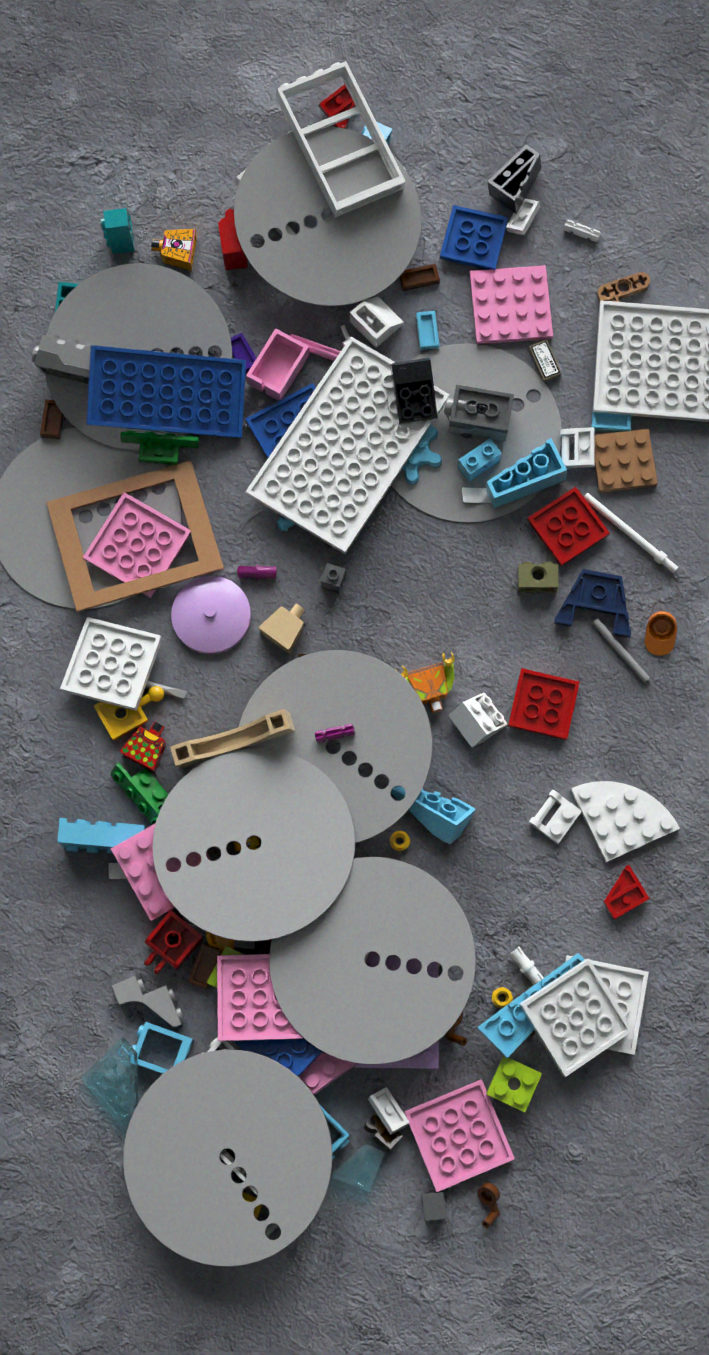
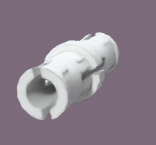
[509,947,544,985]

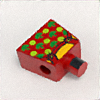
[120,722,166,773]

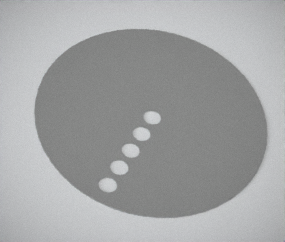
[234,126,421,306]
[45,263,232,450]
[391,343,562,523]
[0,427,181,609]
[239,650,432,843]
[153,748,355,941]
[270,857,476,1064]
[123,1050,332,1266]

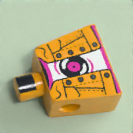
[151,229,197,271]

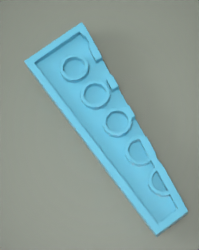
[477,953,585,1058]

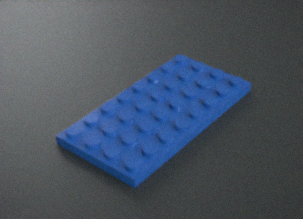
[86,345,246,438]

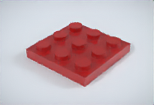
[527,487,610,567]
[508,668,580,740]

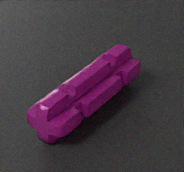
[315,724,355,743]

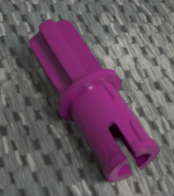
[237,564,277,580]

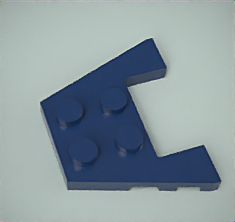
[553,569,631,638]

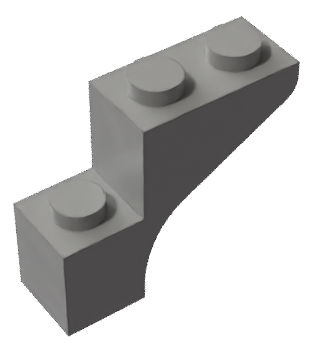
[112,976,184,1028]

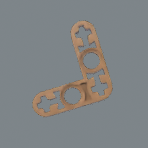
[597,272,650,303]

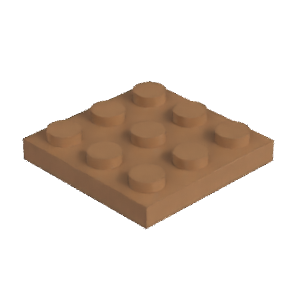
[595,429,658,493]

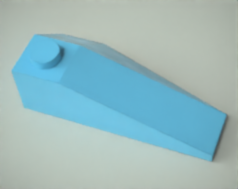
[391,786,476,844]

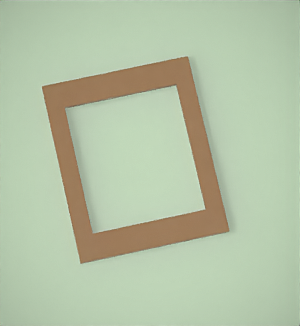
[46,460,224,612]

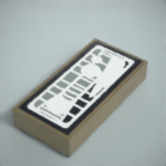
[529,340,562,382]

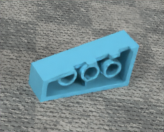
[486,438,567,508]
[57,818,146,854]

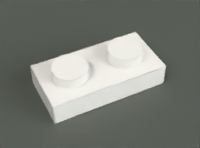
[506,198,540,235]
[368,1087,410,1135]

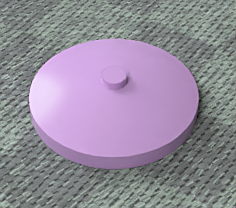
[171,576,251,654]

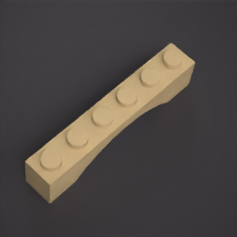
[170,709,295,769]

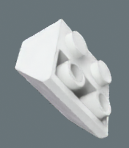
[350,296,404,348]
[448,693,508,747]

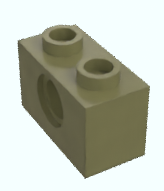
[517,562,559,593]

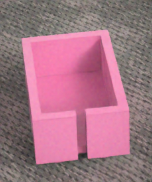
[246,328,310,401]

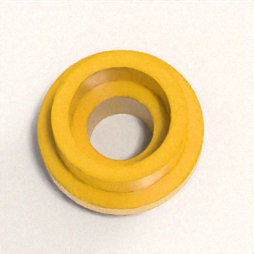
[390,831,410,851]
[492,987,512,1008]

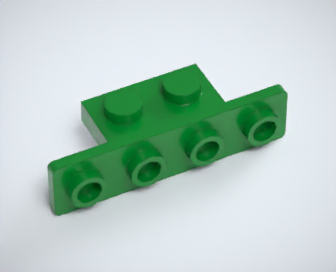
[120,430,199,465]
[110,763,169,825]

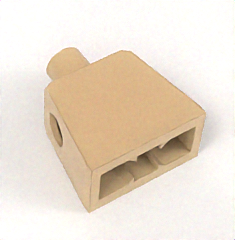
[259,604,305,654]

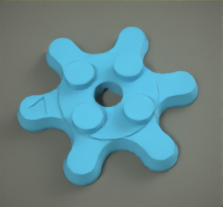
[402,426,442,484]

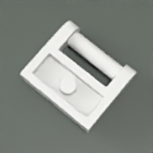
[560,427,595,469]
[529,790,582,844]

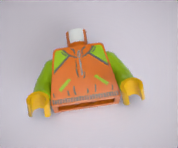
[395,652,455,713]

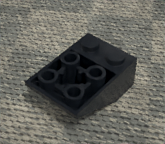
[390,358,438,424]

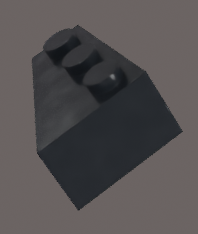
[487,145,542,214]

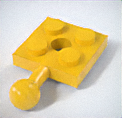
[93,686,164,741]

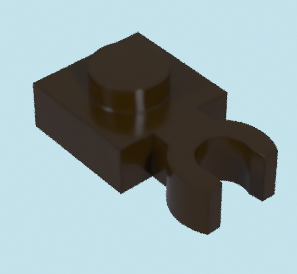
[363,1115,403,1153]

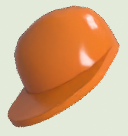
[645,611,677,656]

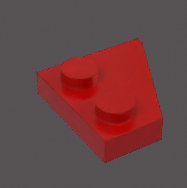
[318,84,356,129]
[603,865,650,920]

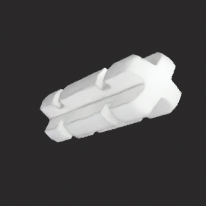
[564,220,601,242]

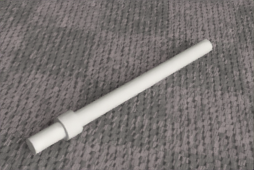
[584,493,678,573]

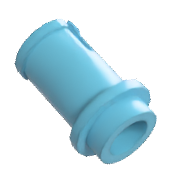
[276,517,296,532]

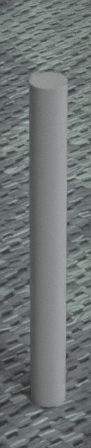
[592,618,650,683]

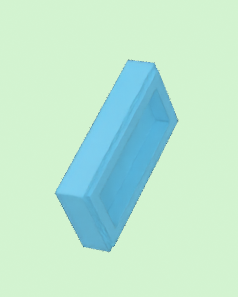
[416,311,439,351]
[591,411,631,432]

